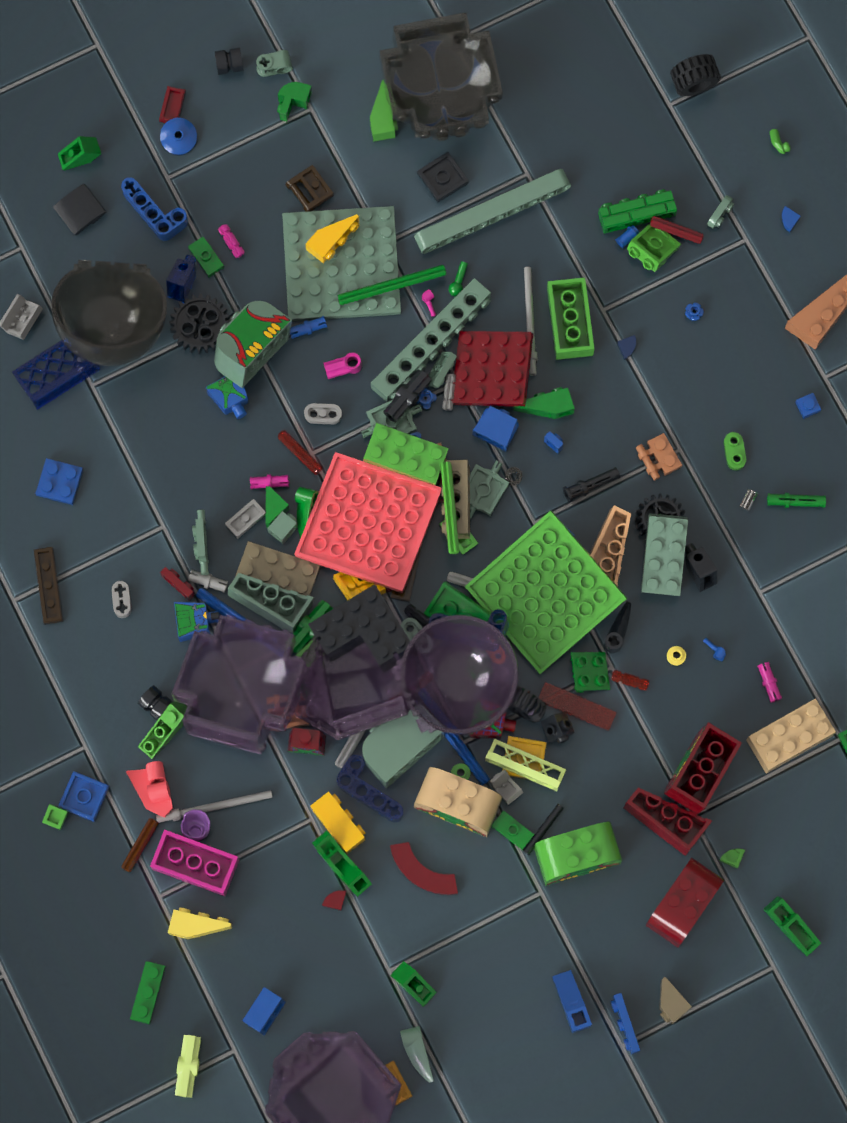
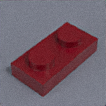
[160,567,195,602]

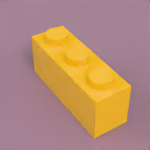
[310,792,366,854]

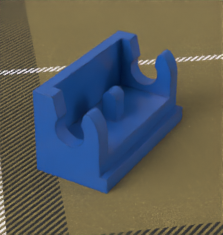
[242,987,286,1036]

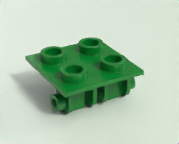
[570,652,610,693]

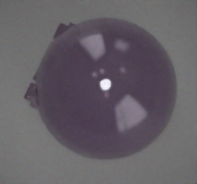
[391,615,519,734]

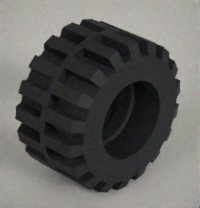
[670,54,721,96]

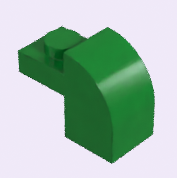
[277,82,312,122]

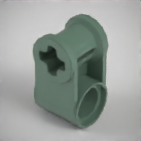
[256,50,293,77]

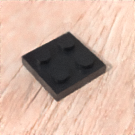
[417,152,469,203]

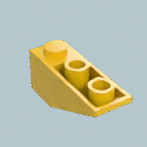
[306,214,360,264]

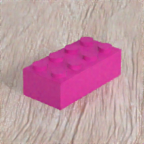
[150,829,239,896]

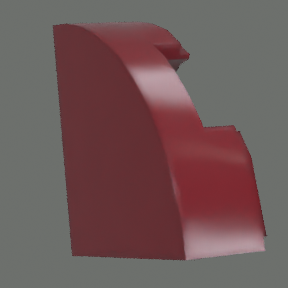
[322,890,346,911]

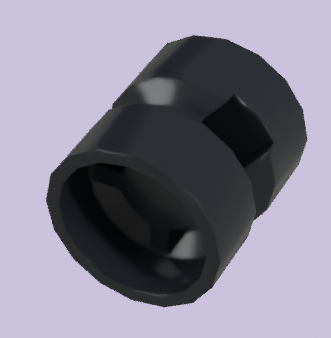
[215,48,244,75]
[138,685,173,721]

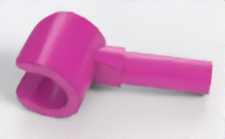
[422,289,436,317]

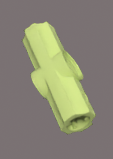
[175,1035,201,1098]

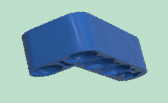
[121,178,188,241]

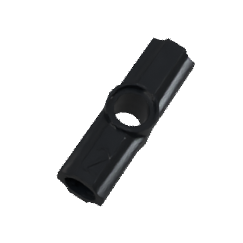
[383,370,432,423]

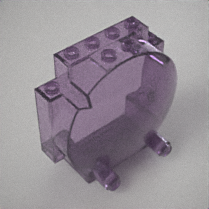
[172,615,307,754]

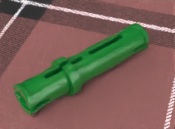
[767,492,826,508]

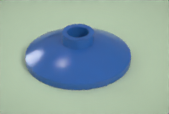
[160,118,197,155]

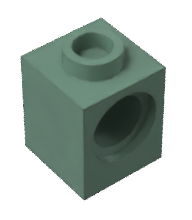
[267,511,298,544]

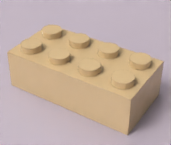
[746,699,836,774]

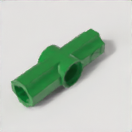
[285,600,333,654]

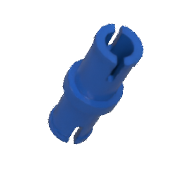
[290,316,327,339]

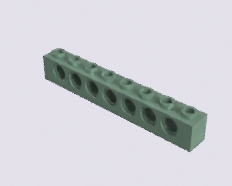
[371,278,491,402]

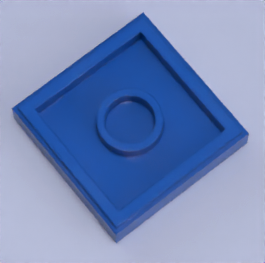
[58,771,110,822]

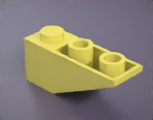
[168,908,232,939]

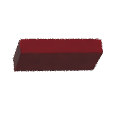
[159,86,186,123]

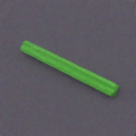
[441,462,459,554]

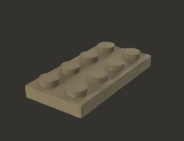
[235,541,321,596]

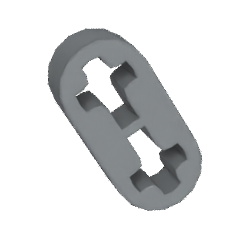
[112,581,132,618]

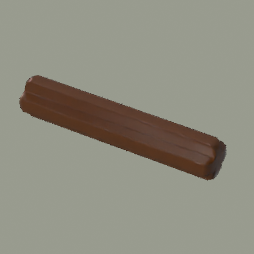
[121,818,158,872]

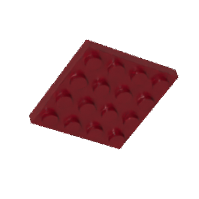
[451,331,533,406]

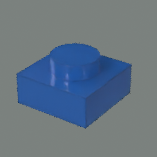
[795,393,821,419]
[544,431,564,454]

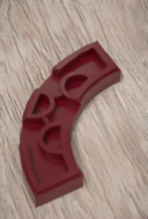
[390,842,458,895]

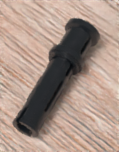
[563,467,620,503]

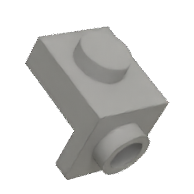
[490,769,523,805]

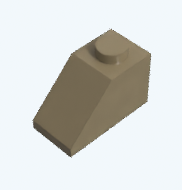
[659,977,692,1024]

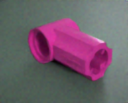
[324,353,362,379]

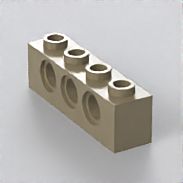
[442,460,470,539]

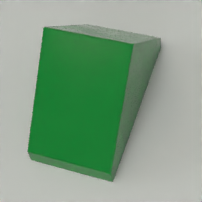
[266,486,290,528]

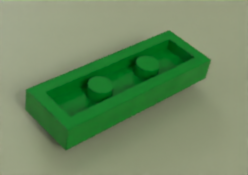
[130,961,166,1025]

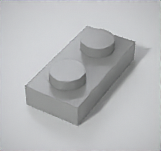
[225,499,266,539]

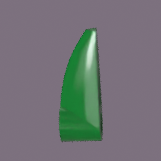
[295,487,319,539]

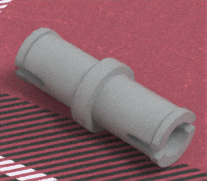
[188,570,228,593]

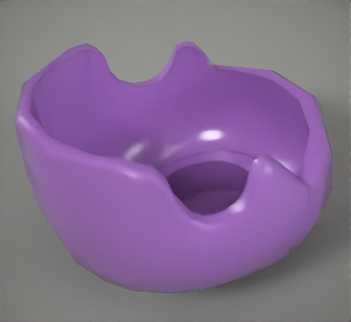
[180,809,210,841]

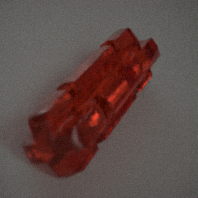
[611,670,649,690]

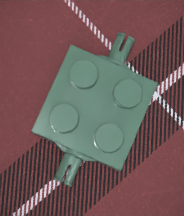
[361,400,422,438]
[457,460,509,519]
[192,510,209,575]

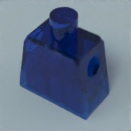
[166,255,196,303]

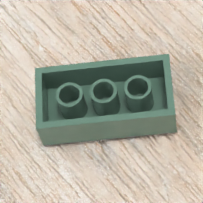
[641,513,688,596]

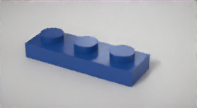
[611,993,640,1054]

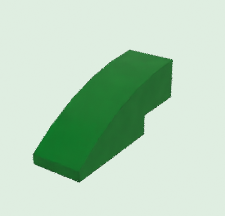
[763,896,821,956]

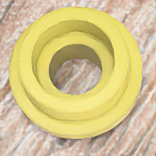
[667,646,686,666]

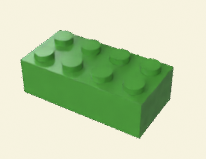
[547,278,594,360]
[363,423,449,486]

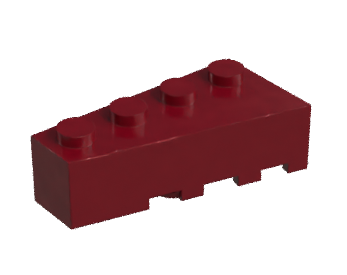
[623,788,712,856]

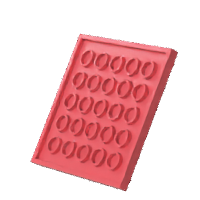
[294,452,442,593]

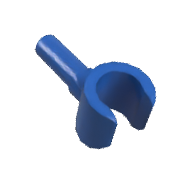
[703,638,726,661]

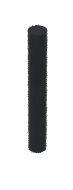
[523,804,564,855]

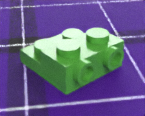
[627,224,681,272]

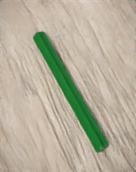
[338,265,446,305]

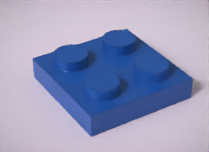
[35,458,83,505]

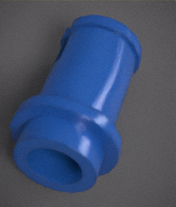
[615,225,639,248]

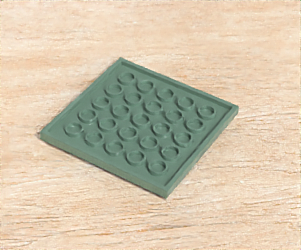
[282,206,401,321]

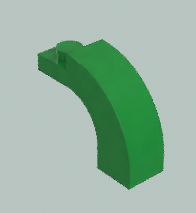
[312,830,372,897]

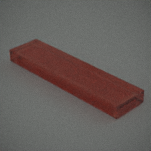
[538,682,617,731]

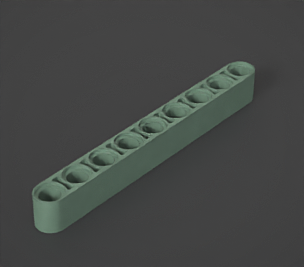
[414,169,571,254]

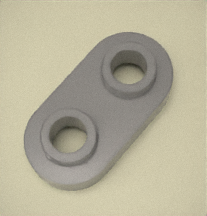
[304,403,342,424]

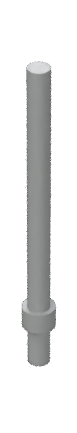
[524,267,538,376]
[156,790,273,823]

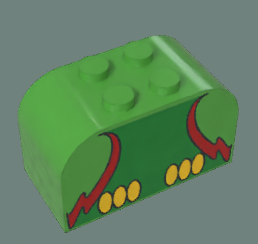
[534,822,622,886]

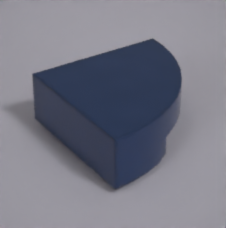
[617,335,636,360]

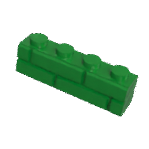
[598,189,677,234]

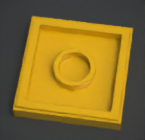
[502,736,547,779]

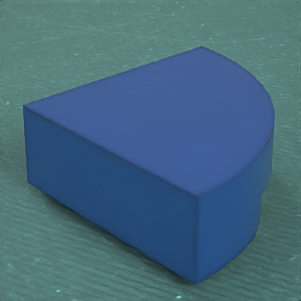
[782,206,801,232]

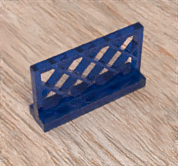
[12,332,101,410]

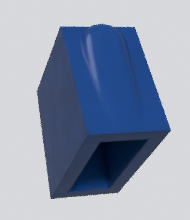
[473,406,519,452]

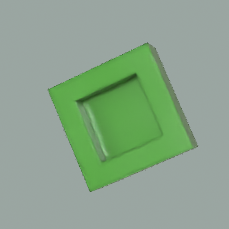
[42,804,69,830]

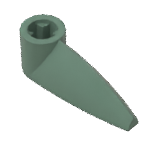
[400,1026,434,1083]

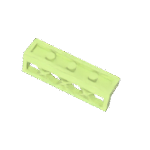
[485,739,566,791]

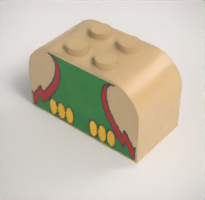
[414,767,502,837]

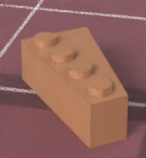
[785,275,847,350]

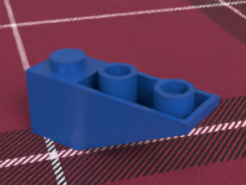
[552,970,592,1033]

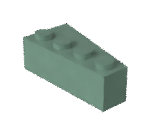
[228,573,314,635]

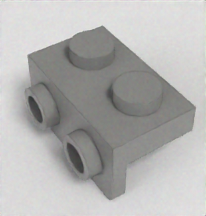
[0,294,43,340]

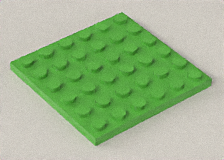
[465,510,628,674]

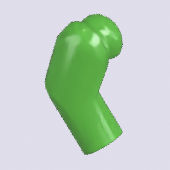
[769,129,791,154]

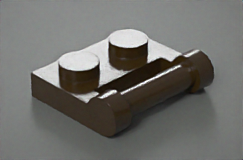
[285,165,334,212]

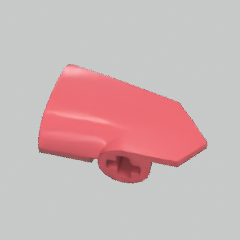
[126,761,173,818]

